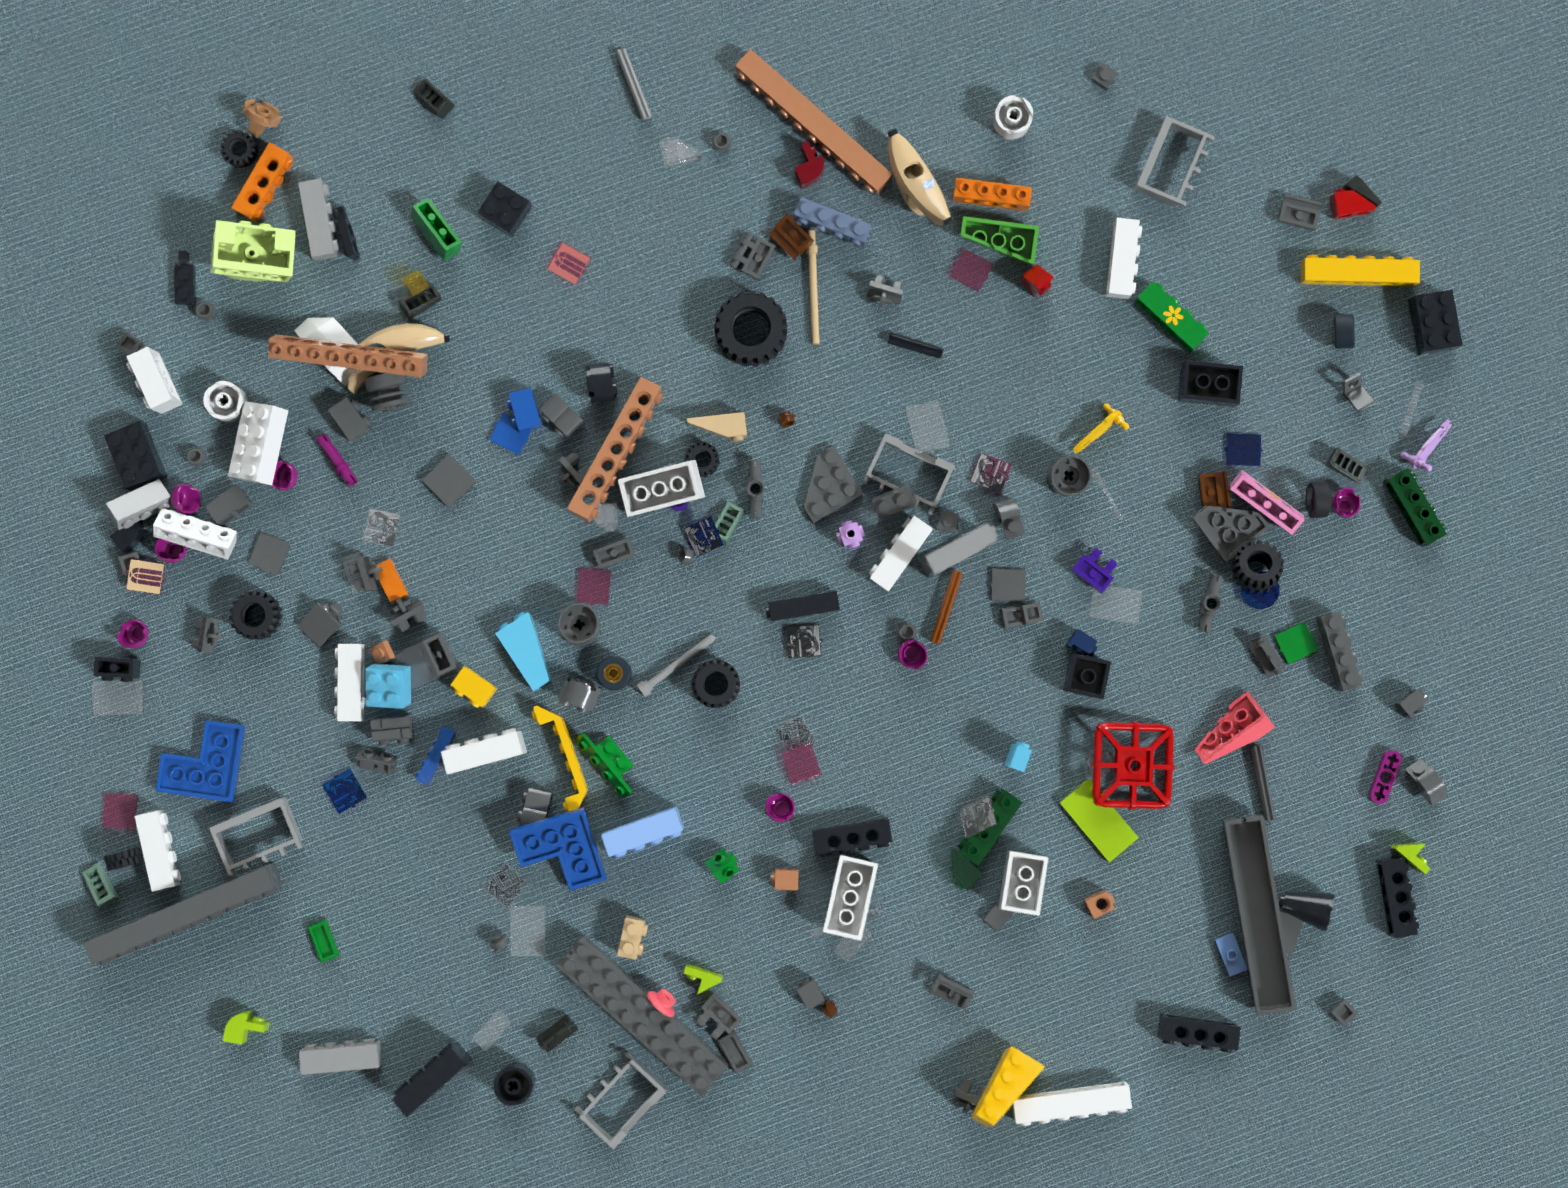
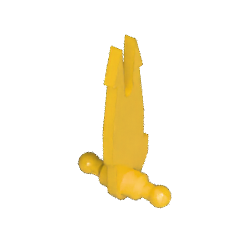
[1073,404,1129,454]

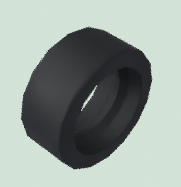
[1306,481,1331,518]

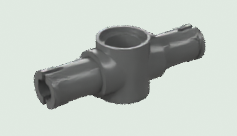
[747,460,764,518]
[1198,574,1223,633]

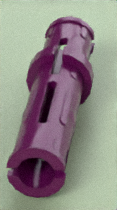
[316,434,358,487]

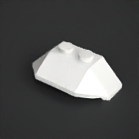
[294,318,359,387]

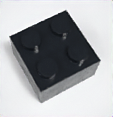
[477,181,532,238]
[1063,653,1111,699]

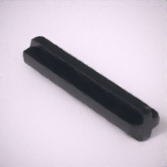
[888,333,943,358]

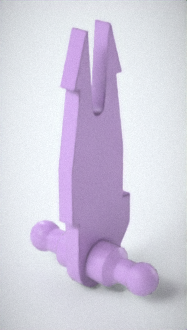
[1400,420,1452,472]

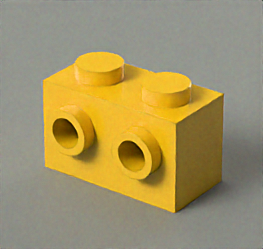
[451,666,498,708]

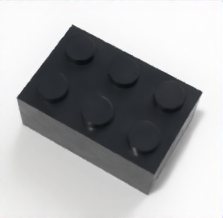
[1408,289,1463,356]
[1178,360,1243,407]
[104,421,167,491]

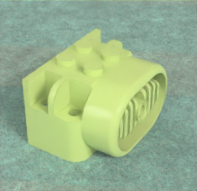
[210,220,296,282]

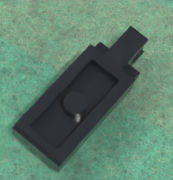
[332,206,360,260]
[174,251,196,305]

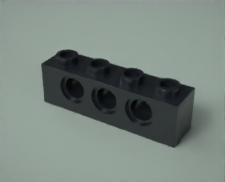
[812,818,893,857]
[1376,856,1419,938]
[1157,1013,1241,1053]

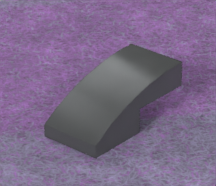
[1000,602,1044,629]

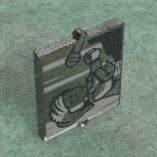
[785,625,822,659]

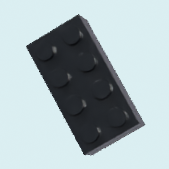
[392,1041,472,1118]

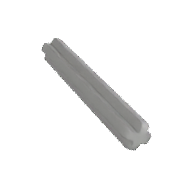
[616,48,651,120]

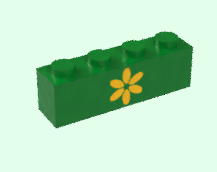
[1134,281,1209,353]

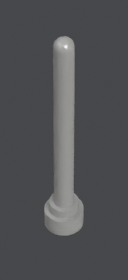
[637,634,715,697]

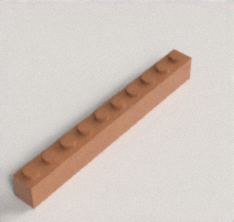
[735,49,893,195]

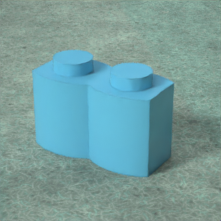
[1004,741,1032,772]

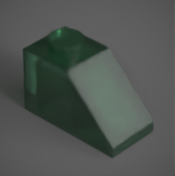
[950,847,983,891]

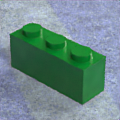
[410,198,462,261]

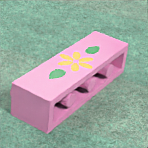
[1230,470,1305,535]

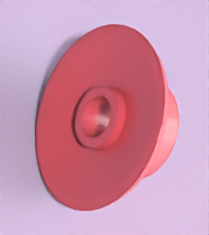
[647,989,676,1017]

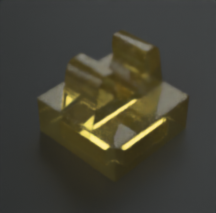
[402,269,429,297]

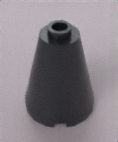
[1279,892,1335,931]

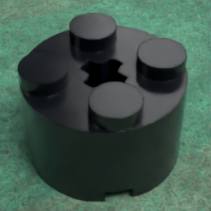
[585,362,617,403]
[494,1062,535,1106]

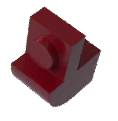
[794,141,824,189]

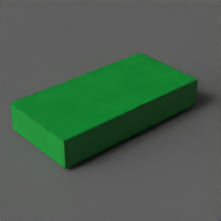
[308,919,340,963]

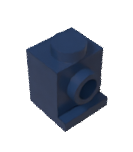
[1065,629,1097,656]

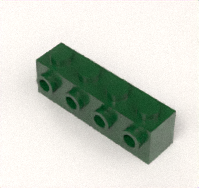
[1383,468,1447,547]
[958,788,1023,866]

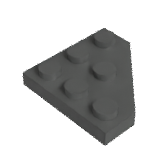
[804,445,863,524]
[1191,505,1270,563]

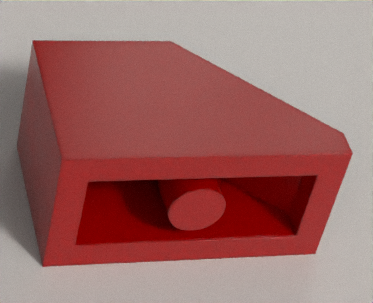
[1329,188,1376,220]

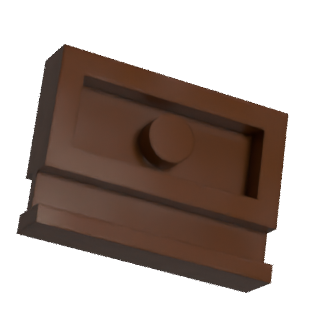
[768,214,814,260]
[1198,471,1232,508]

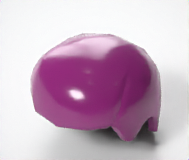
[270,461,298,491]
[171,484,201,513]
[1331,488,1361,518]
[154,538,187,563]
[117,620,149,649]
[898,640,928,669]
[765,793,795,822]

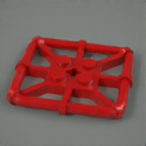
[1091,721,1175,810]

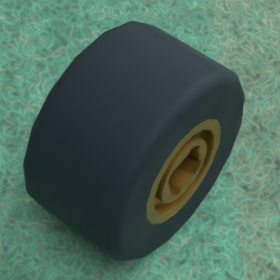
[1334,314,1355,349]
[596,656,632,690]

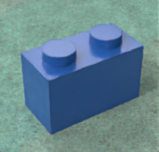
[507,388,542,433]

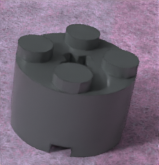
[558,674,602,713]

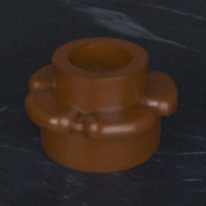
[777,411,795,428]
[822,1000,838,1019]

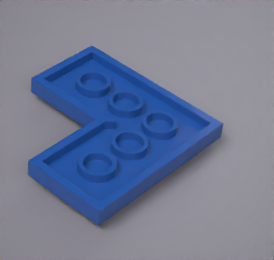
[155,720,245,802]
[509,807,607,891]

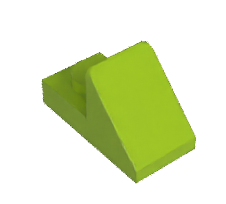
[1391,843,1431,874]
[683,964,723,994]

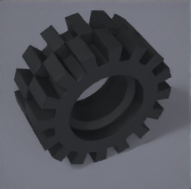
[220,131,258,168]
[685,442,719,478]
[104,847,143,872]

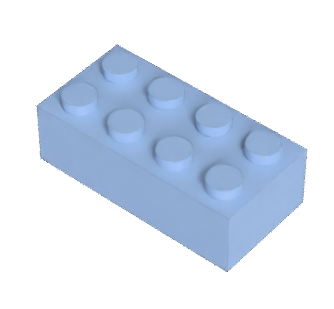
[601,806,684,858]

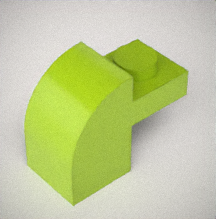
[223,1011,270,1045]

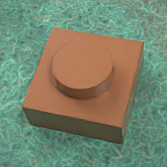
[369,640,395,664]

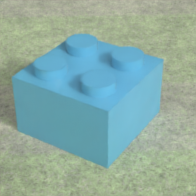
[365,664,411,709]

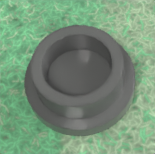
[712,133,731,152]
[196,301,215,321]
[186,447,206,467]
[897,623,917,642]
[489,933,509,951]

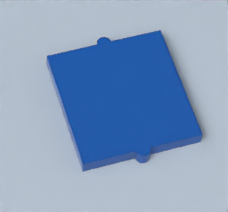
[489,412,532,455]

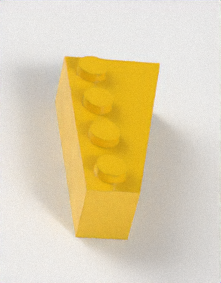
[971,1046,1045,1128]

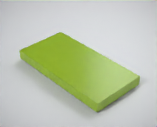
[1059,778,1139,863]

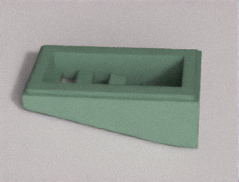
[709,501,744,546]
[82,863,120,907]

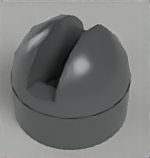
[679,548,694,563]

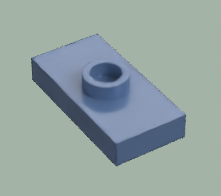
[1214,933,1248,976]

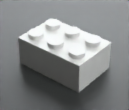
[126,347,182,414]
[998,850,1048,916]

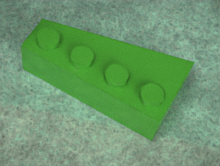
[959,216,1039,266]

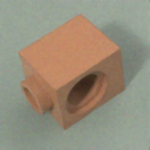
[771,868,799,890]
[1083,890,1115,919]

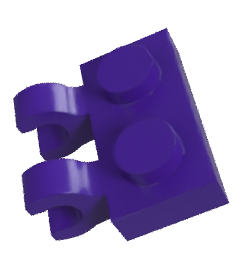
[1071,548,1117,594]

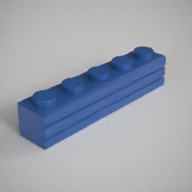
[416,726,457,785]

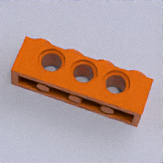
[231,142,293,223]
[952,178,1032,211]

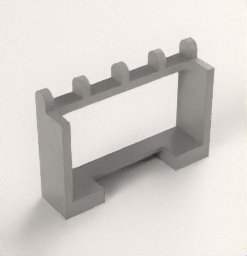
[1134,116,1215,207]
[863,433,955,515]
[209,797,303,878]
[575,1052,667,1150]

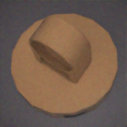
[243,99,282,137]

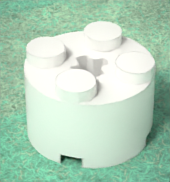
[993,95,1033,140]
[203,381,248,422]

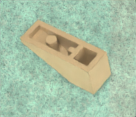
[687,412,747,442]

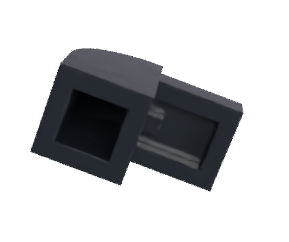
[110,520,144,553]

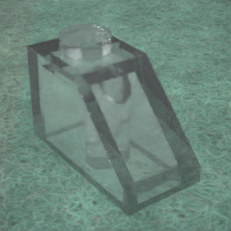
[659,136,702,169]
[591,503,620,532]

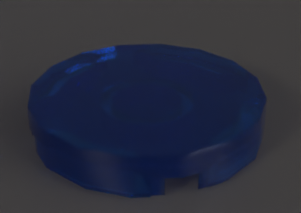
[1240,571,1280,609]

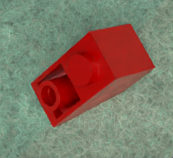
[1020,264,1054,297]

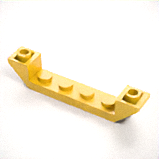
[532,706,588,812]

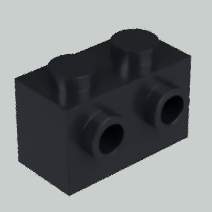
[94,657,141,682]

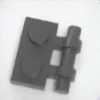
[730,232,776,280]

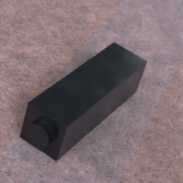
[765,591,840,622]

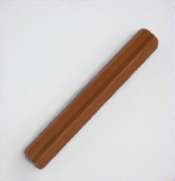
[930,571,963,644]

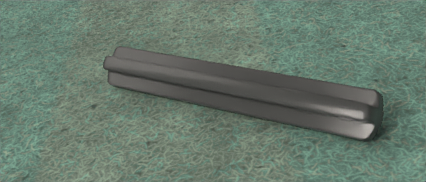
[1250,745,1275,821]

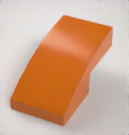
[376,558,409,603]

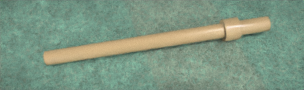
[806,230,819,345]

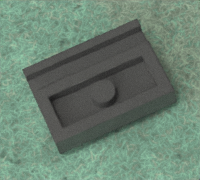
[1277,194,1322,231]

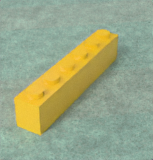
[1300,255,1420,287]

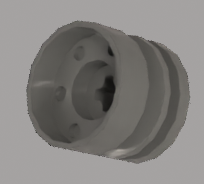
[364,373,412,412]
[1047,455,1092,496]
[558,603,600,646]

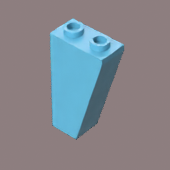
[495,612,551,691]

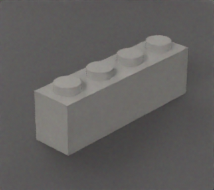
[298,179,340,261]
[299,1039,382,1075]

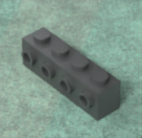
[1316,612,1363,691]

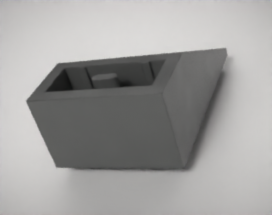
[392,633,459,691]

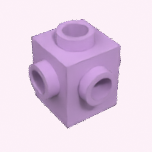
[836,520,865,549]

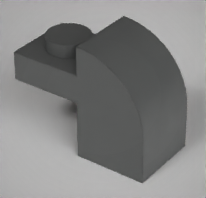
[993,498,1025,540]
[1405,758,1448,806]

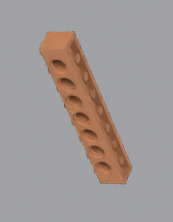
[268,334,428,378]
[567,377,663,523]

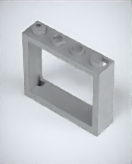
[920,523,998,578]

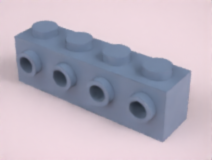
[794,197,872,247]

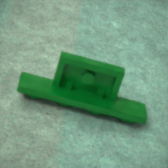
[575,732,634,798]

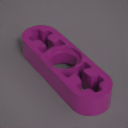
[1368,750,1402,804]

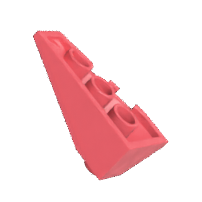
[1195,691,1275,764]

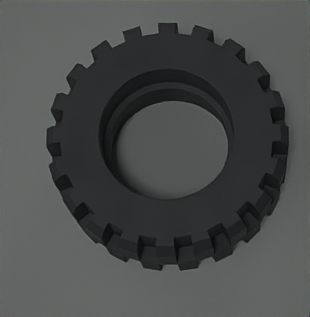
[714,291,787,367]

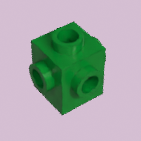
[705,849,740,884]

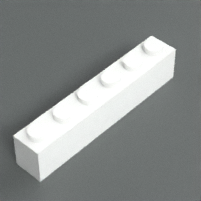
[1012,1081,1132,1126]

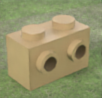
[617,915,648,960]

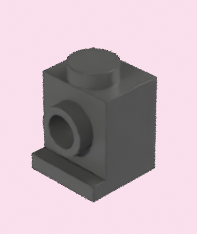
[1394,689,1428,719]

